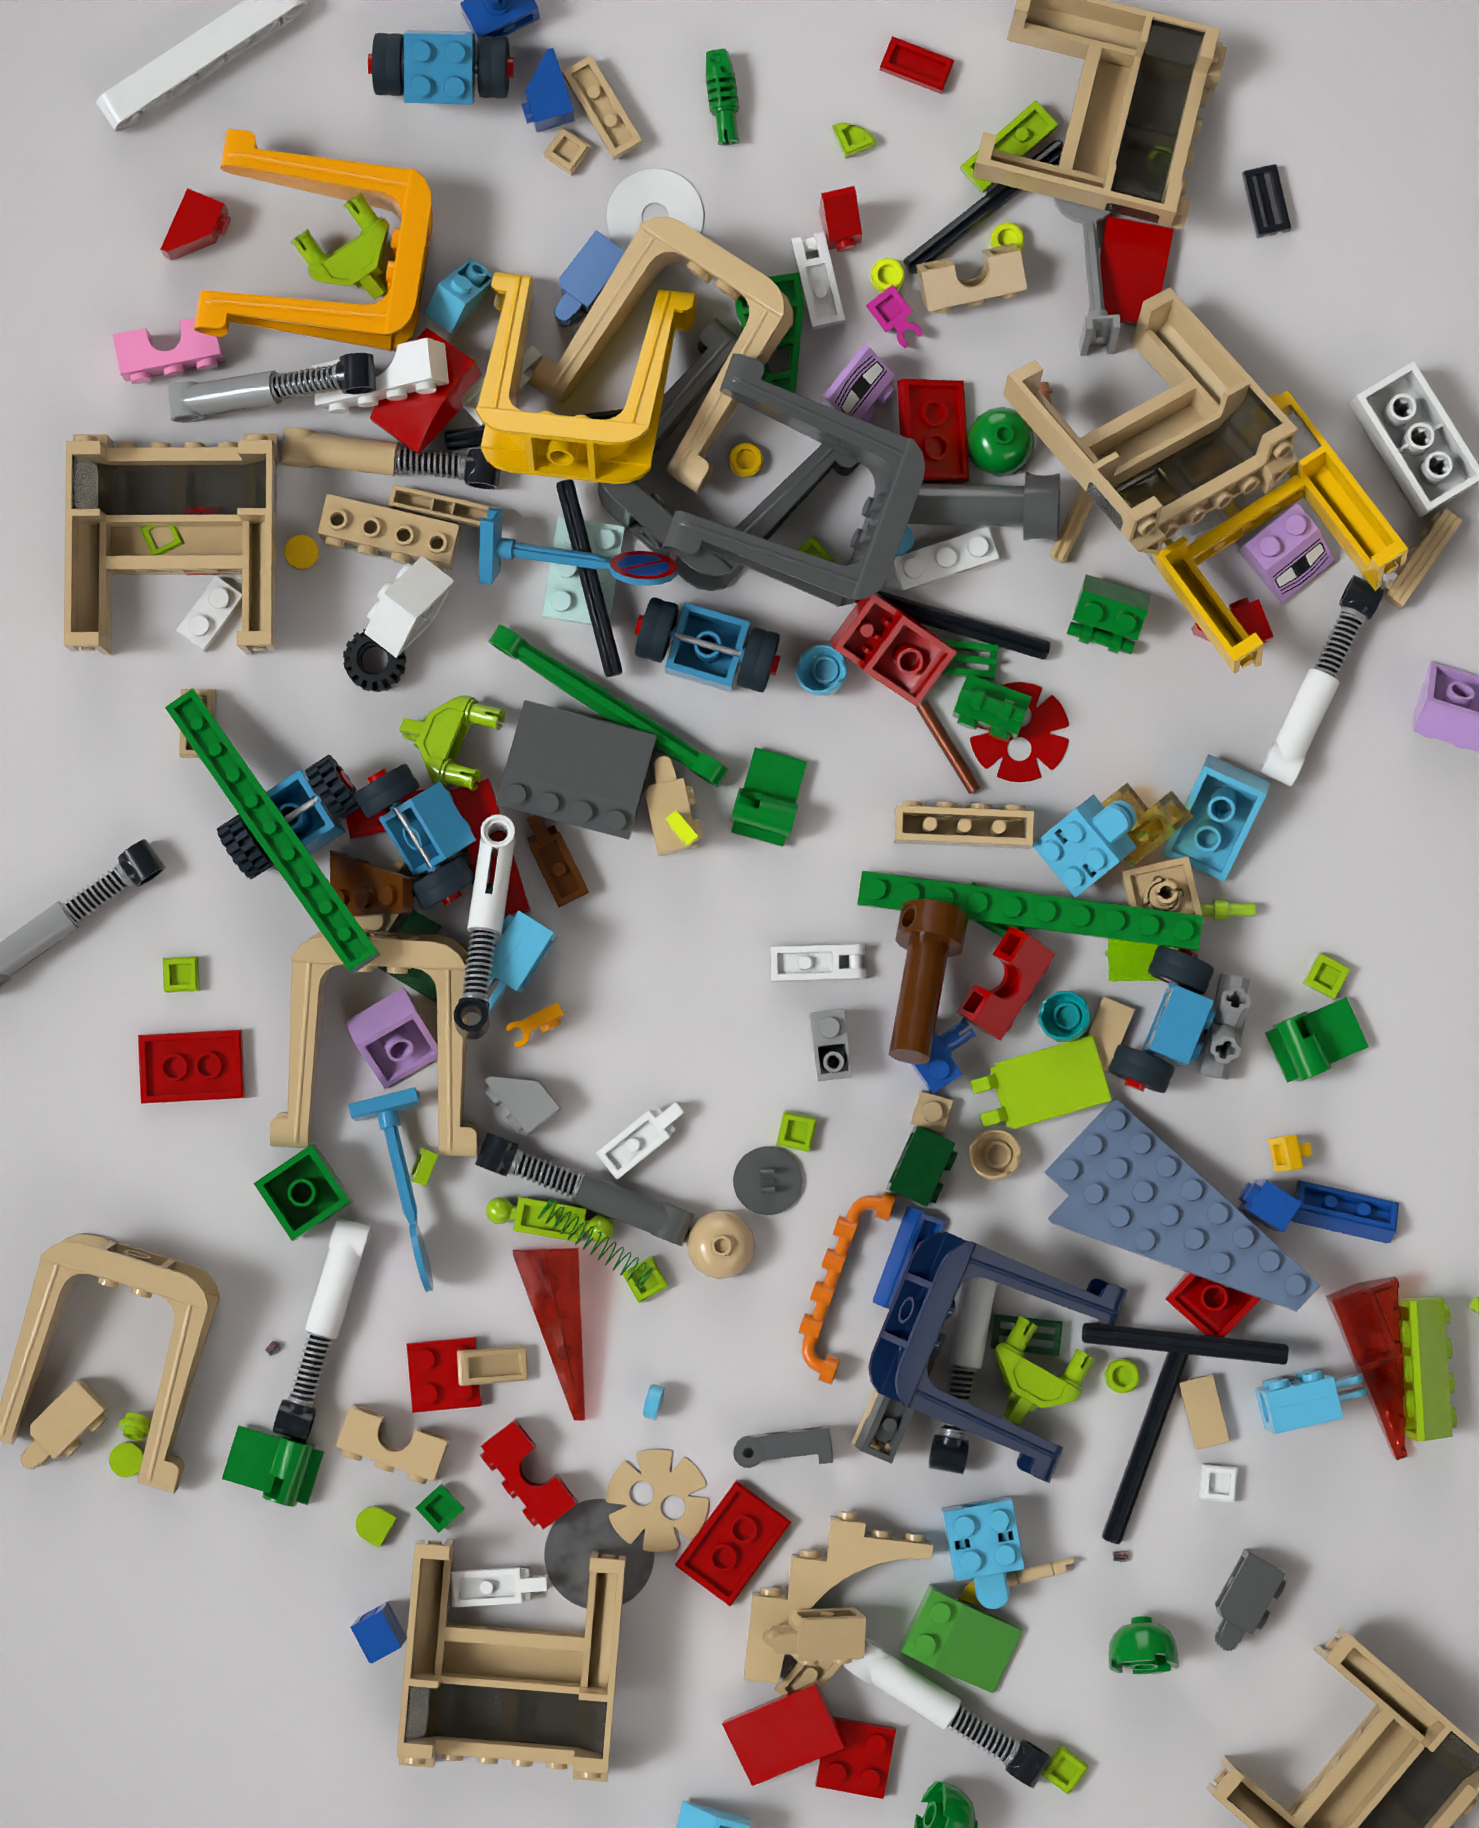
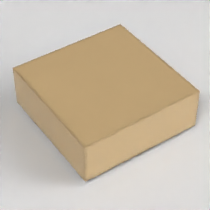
[543,127,591,176]

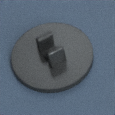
[733,1147,802,1215]

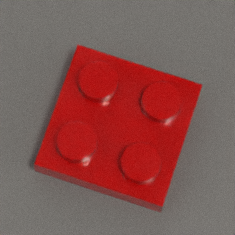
[406,1337,482,1413]
[815,1716,896,1799]

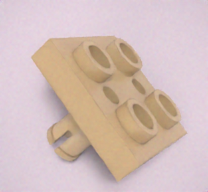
[1120,856,1204,924]

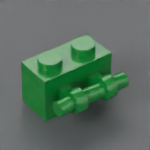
[1066,574,1151,655]
[952,673,1032,742]

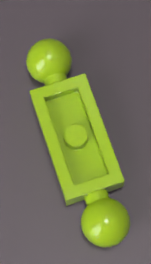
[485,1197,614,1243]

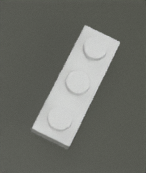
[893,526,999,592]

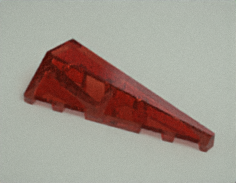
[513,1247,586,1421]
[1326,1276,1407,1461]

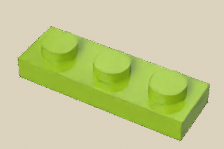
[960,100,1058,194]

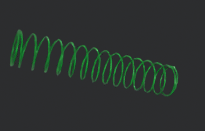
[538,1198,654,1289]

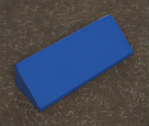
[1291,1180,1399,1243]
[873,1206,947,1309]

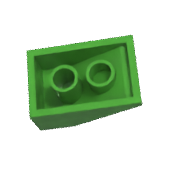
[899,1584,1023,1693]

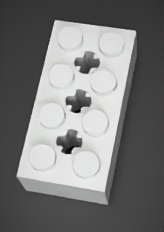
[1349,361,1479,518]

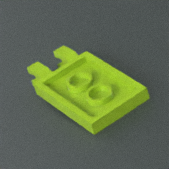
[970,1035,1112,1129]

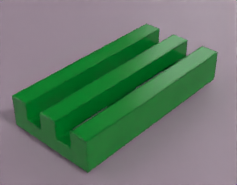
[941,639,998,680]

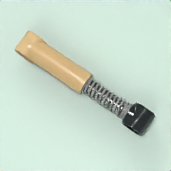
[280,427,501,490]

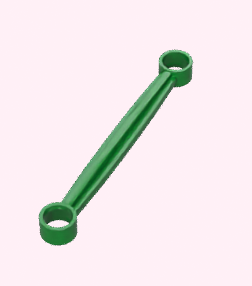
[488,624,728,787]

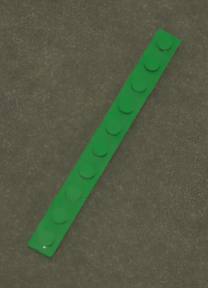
[165,688,380,975]
[857,871,1203,951]

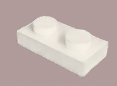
[176,576,242,651]

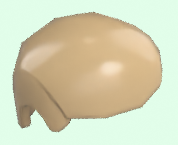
[968,1129,1022,1181]

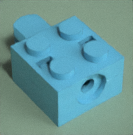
[1033,794,1137,898]
[486,911,557,1014]
[1255,1368,1368,1434]
[941,1496,1025,1609]

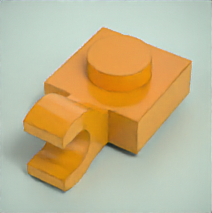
[506,1002,565,1048]

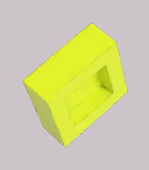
[666,810,698,848]

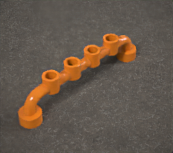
[798,1191,897,1385]

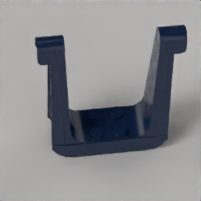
[868,1231,1128,1483]

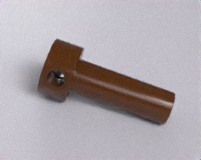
[889,899,968,1064]

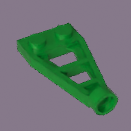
[734,272,804,394]

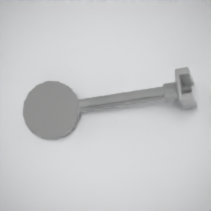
[1053,175,1121,356]

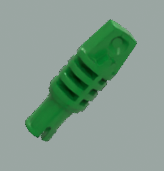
[706,48,739,146]

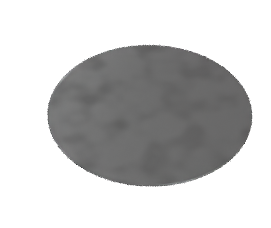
[544,1499,654,1609]

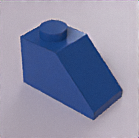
[521,48,575,132]

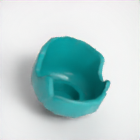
[1038,991,1091,1042]

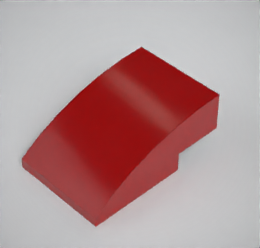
[370,328,482,455]
[829,593,957,707]
[1165,1272,1260,1337]

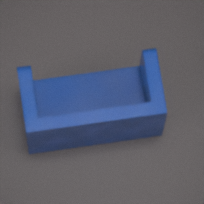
[350,1601,407,1663]

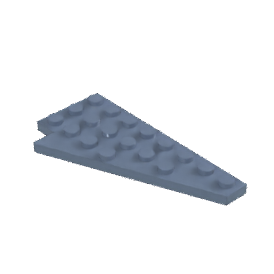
[1045,1098,1321,1312]

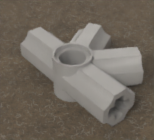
[1199,973,1251,1080]

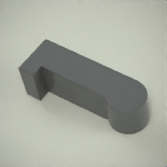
[733,1426,833,1468]

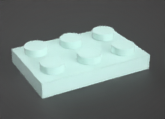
[542,516,625,626]

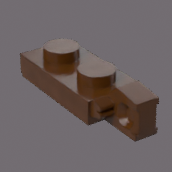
[526,815,589,908]

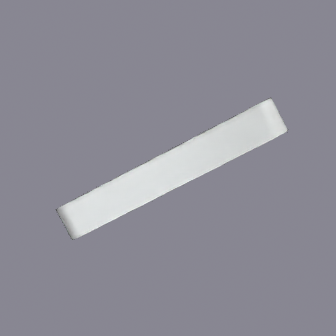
[96,0,308,132]

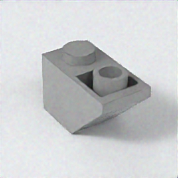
[809,1009,853,1081]
[484,1076,561,1134]

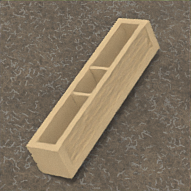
[388,485,496,529]
[1382,508,1463,609]

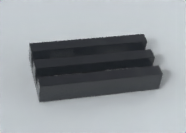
[1242,164,1291,238]

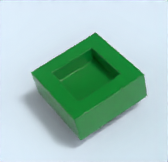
[415,1483,465,1533]

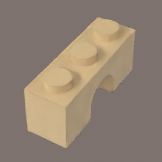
[916,243,1027,314]
[335,1405,450,1484]

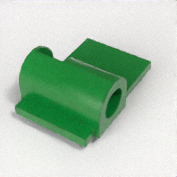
[730,747,807,847]
[1265,997,1369,1083]
[222,1425,325,1507]

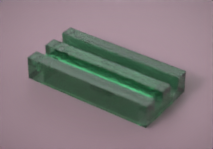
[990,1314,1063,1356]

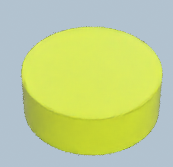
[990,222,1024,250]
[870,258,905,293]

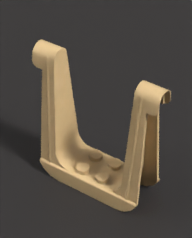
[529,217,793,493]
[270,931,480,1157]
[0,1233,220,1494]

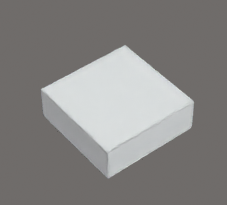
[1199,1464,1238,1503]

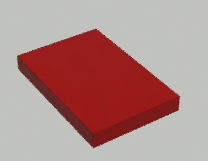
[1089,216,1174,326]
[897,379,969,483]
[138,1029,245,1104]
[675,1480,791,1606]
[722,1681,846,1786]

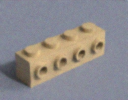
[317,494,462,572]
[893,800,1034,849]

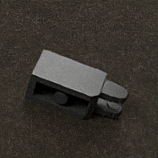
[1214,1549,1286,1652]

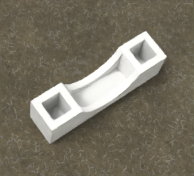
[311,338,449,414]

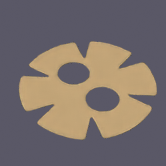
[606,1449,709,1552]

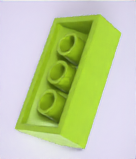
[1396,1296,1457,1442]

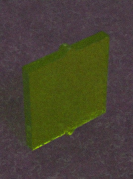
[1104,939,1161,982]

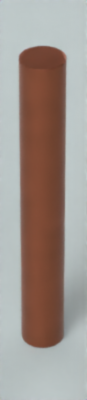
[916,701,981,794]

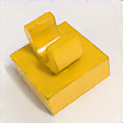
[1268,1134,1313,1173]

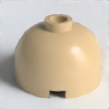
[687,1210,755,1280]

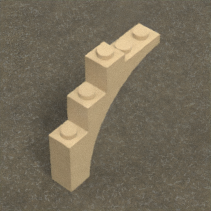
[744,1511,933,1684]

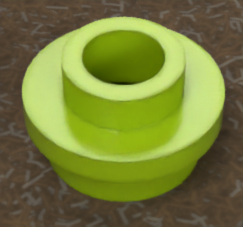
[118,1412,152,1441]

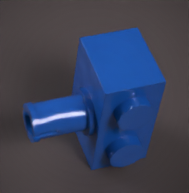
[460,0,540,43]
[911,1018,976,1094]

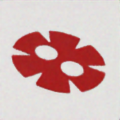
[970,682,1069,782]

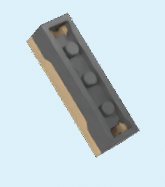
[851,1332,946,1464]

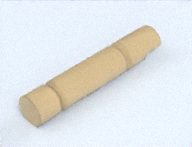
[1006,1557,1074,1587]

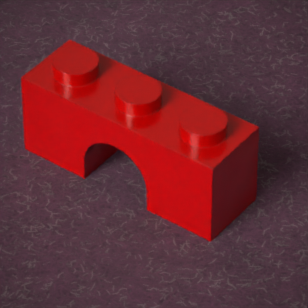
[956,926,1056,1041]
[480,1418,578,1530]

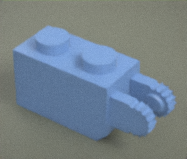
[554,230,625,328]

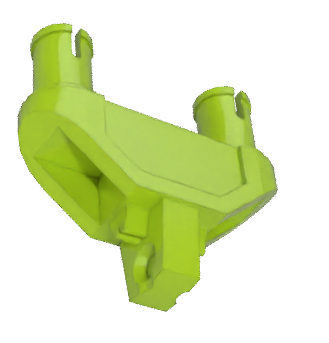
[291,193,390,300]
[399,695,505,791]
[994,1315,1096,1425]

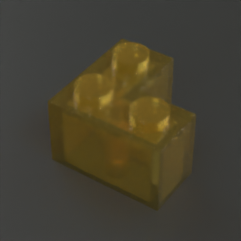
[1101,782,1193,867]

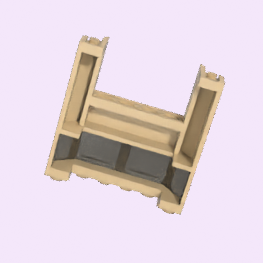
[972,0,1227,230]
[1003,287,1299,555]
[64,433,277,655]
[396,1539,626,1782]
[1207,1628,1479,1828]

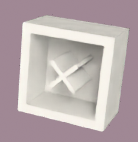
[364,556,454,658]

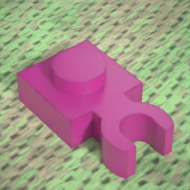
[866,284,922,348]

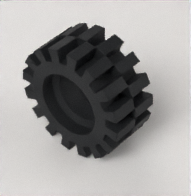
[343,629,407,692]

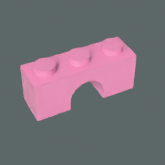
[113,318,225,384]

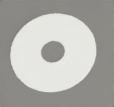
[606,168,704,251]

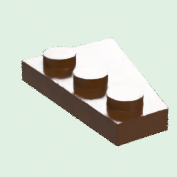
[330,850,413,918]

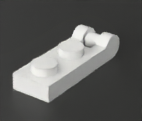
[791,231,845,330]
[770,944,867,982]

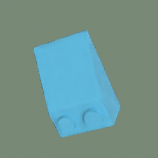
[1162,754,1270,882]

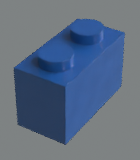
[1238,1180,1302,1232]

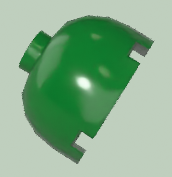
[967,407,1035,477]
[1108,1616,1179,1675]
[914,1781,978,1828]

